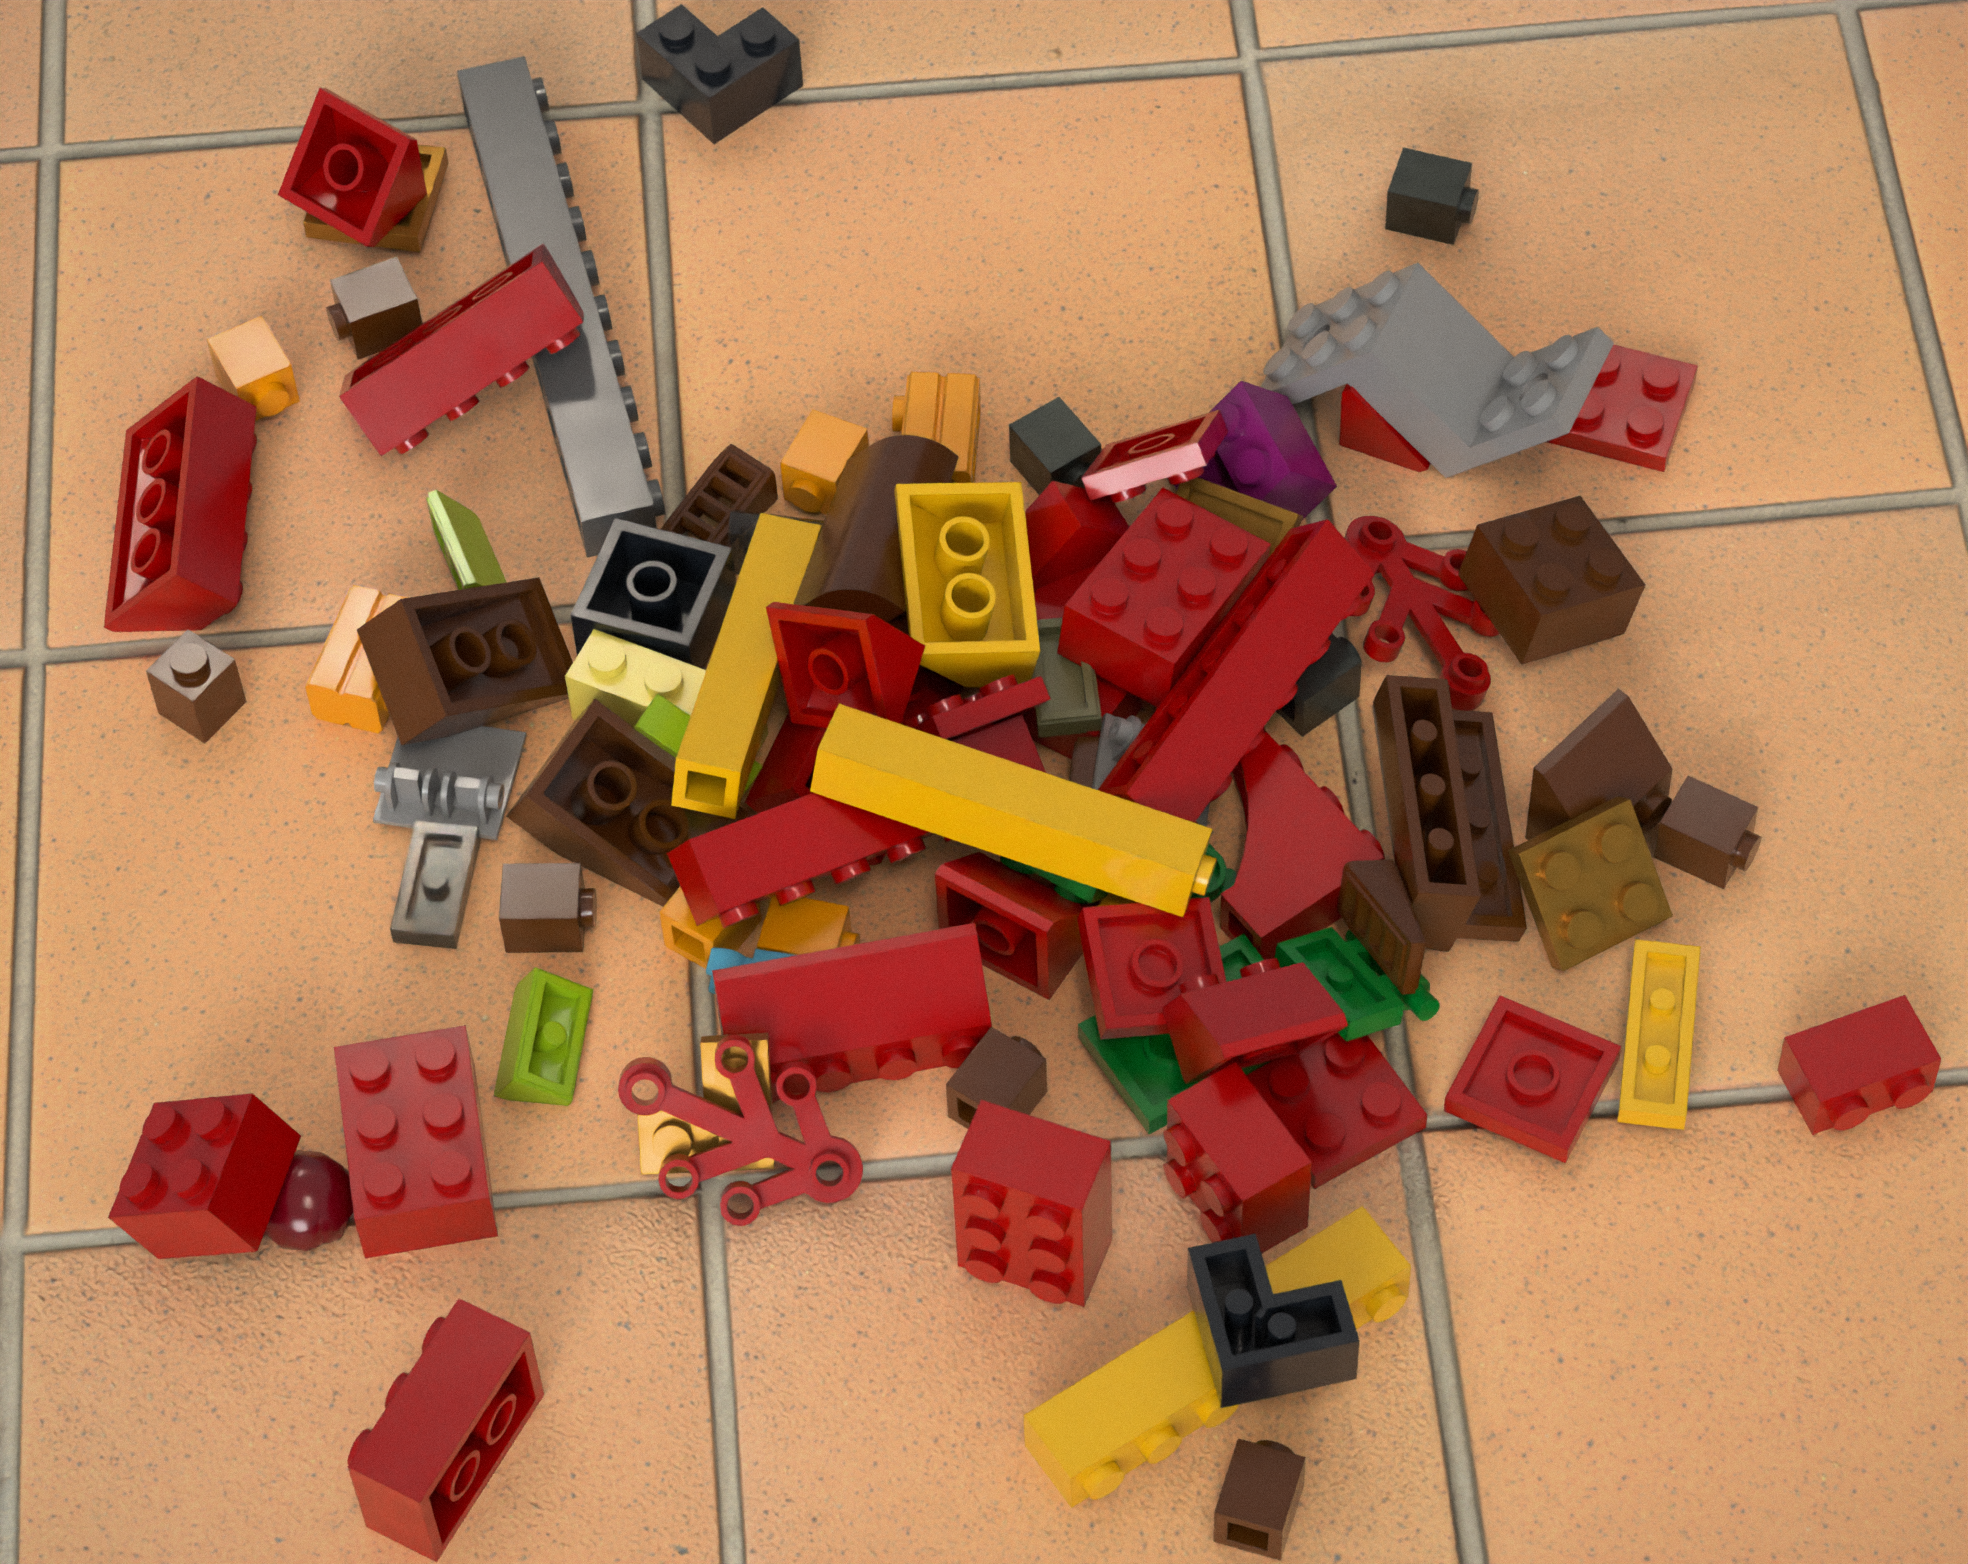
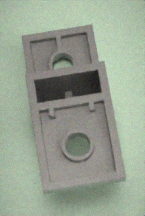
[1261,263,1614,478]

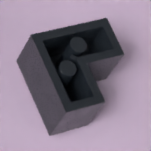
[636,4,803,144]
[1187,1234,1360,1408]

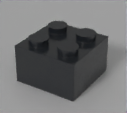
[570,518,736,669]

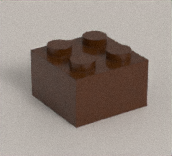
[1458,496,1645,665]

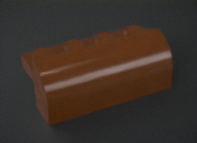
[793,435,959,671]
[1372,675,1527,952]

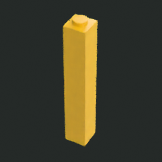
[671,513,822,819]
[810,704,1217,917]

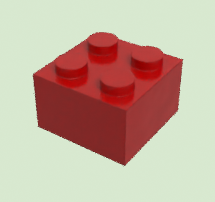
[1163,1062,1312,1254]
[108,1093,301,1259]

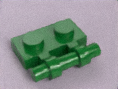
[1275,927,1440,1042]

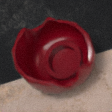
[264,1150,353,1251]

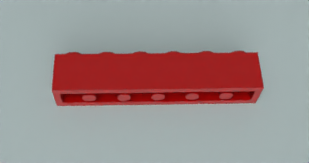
[1098,519,1375,824]
[667,714,1046,929]

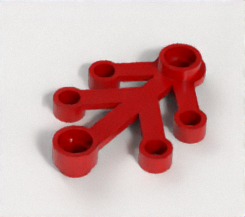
[1344,516,1500,711]
[618,1035,863,1226]

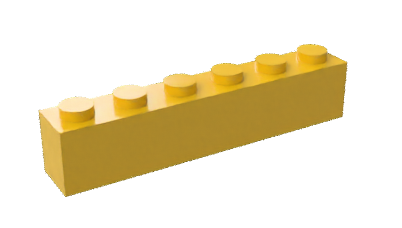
[1023,1205,1411,1508]

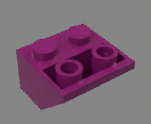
[1174,381,1337,520]

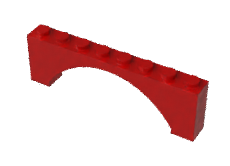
[1034,563,1385,960]

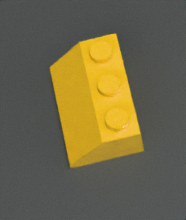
[894,482,1040,688]

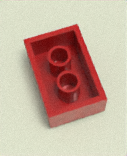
[1057,487,1271,708]
[334,1025,498,1259]
[951,1100,1112,1307]
[347,1298,545,1562]

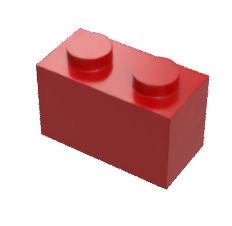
[1777,995,1941,1135]

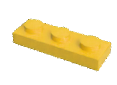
[1617,939,1701,1130]

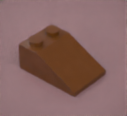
[356,577,573,746]
[506,699,749,907]

